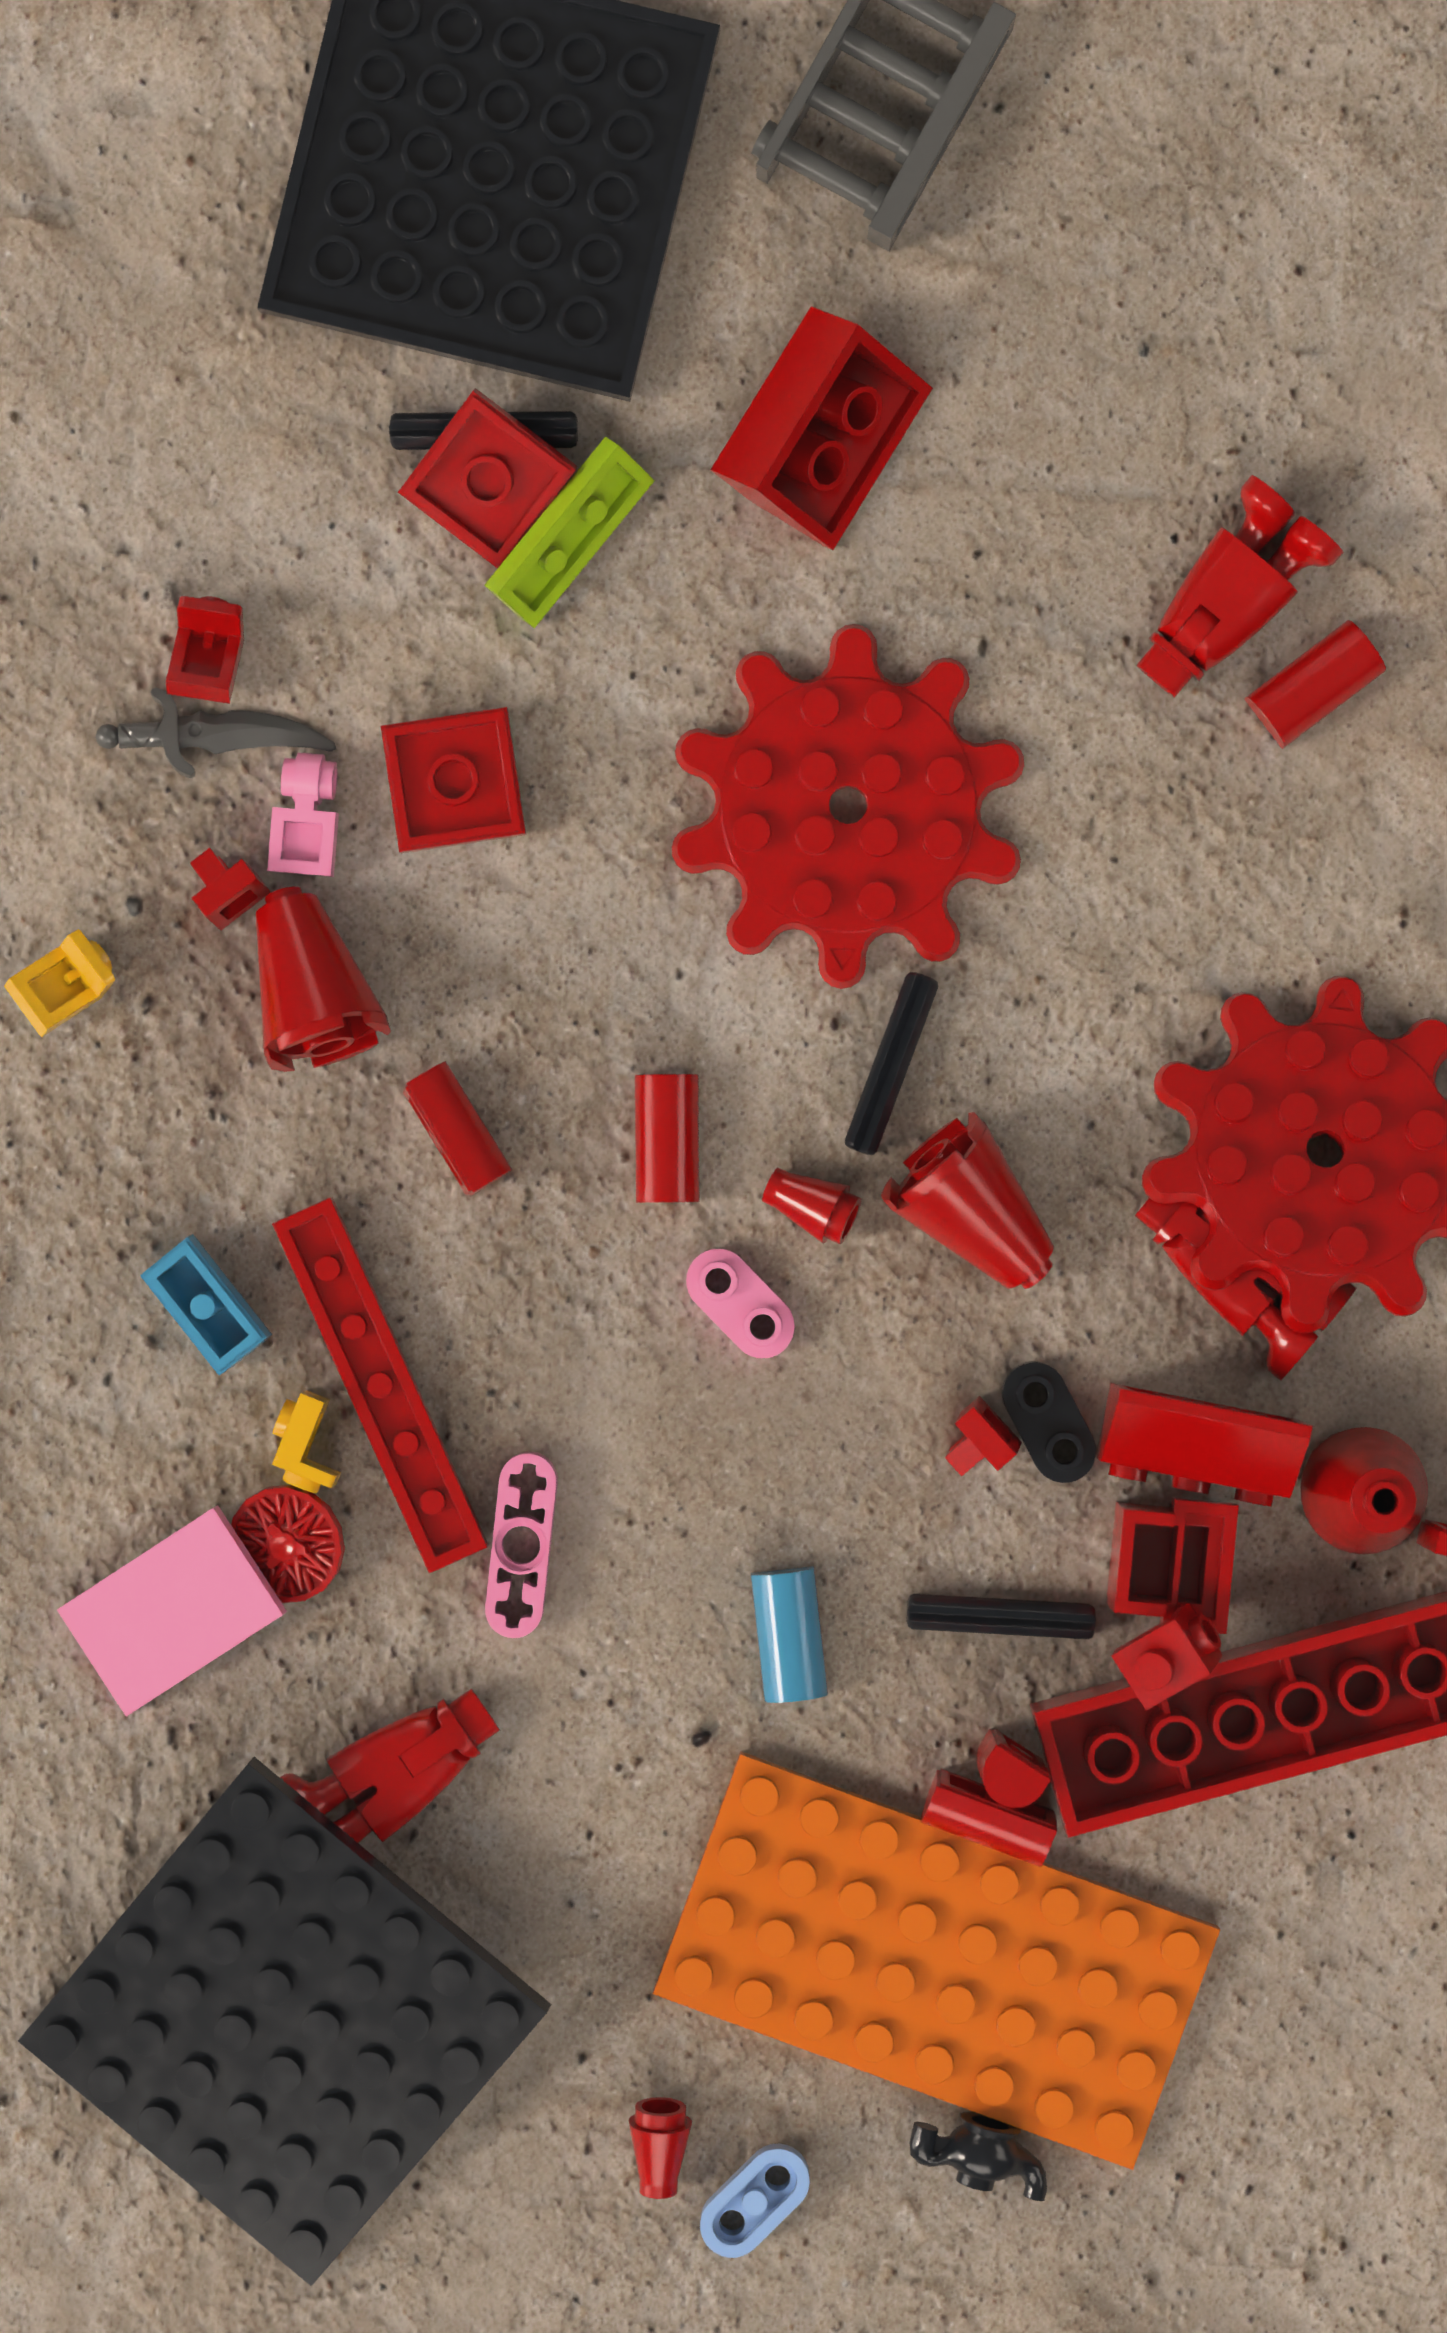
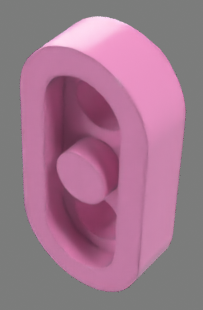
[686,1249,795,1358]

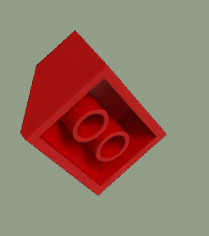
[710,306,933,550]
[1096,1383,1313,1507]

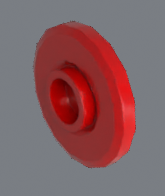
[231,1485,345,1603]

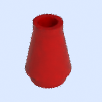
[762,1167,862,1245]
[629,2097,692,2199]

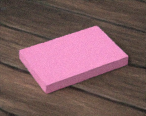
[57,1505,287,1717]

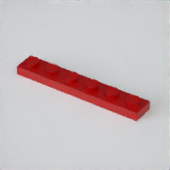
[272,1197,489,1574]

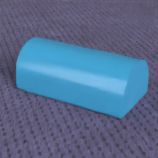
[140,1234,272,1376]
[751,1566,828,1703]

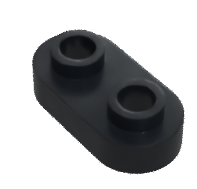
[1002,1361,1096,1483]

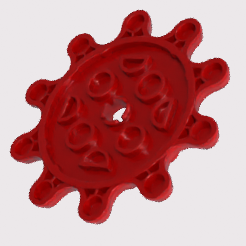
[671,624,1024,989]
[1142,976,1447,1334]

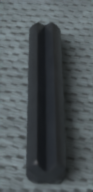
[389,411,578,450]
[845,972,938,1155]
[906,1594,1096,1639]

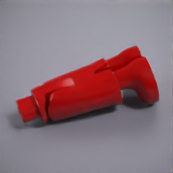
[1136,475,1344,698]
[1135,1198,1357,1381]
[280,1688,500,1843]

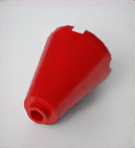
[256,886,391,1072]
[881,1112,1054,1289]
[1300,1427,1428,1555]

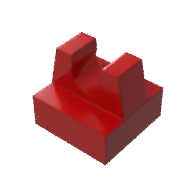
[190,848,271,931]
[945,1396,1022,1476]

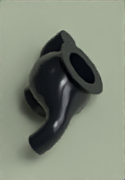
[909,2112,1047,2201]

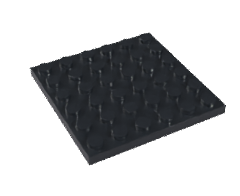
[257,0,720,402]
[18,1757,552,2286]

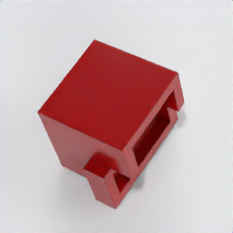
[1106,1498,1239,1634]

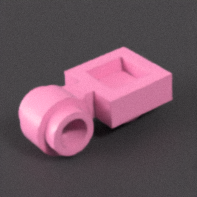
[267,752,339,877]

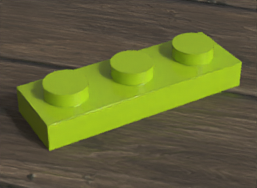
[484,437,655,628]

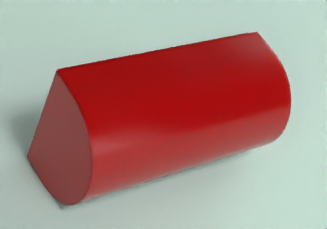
[1244,620,1386,749]
[403,1061,512,1197]
[635,1074,700,1203]
[976,1728,1051,1808]
[920,1769,1057,1867]

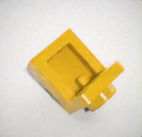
[4,929,115,1037]
[272,1390,341,1494]

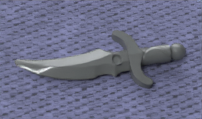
[95,688,336,778]

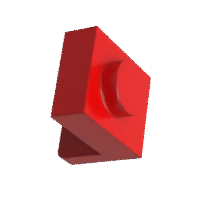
[166,596,244,704]
[1111,1602,1222,1710]

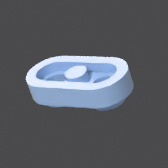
[700,2144,810,2258]

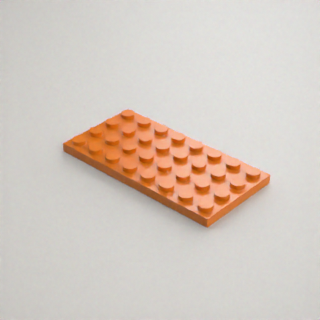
[653,1751,1220,2170]

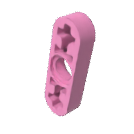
[485,1452,558,1638]

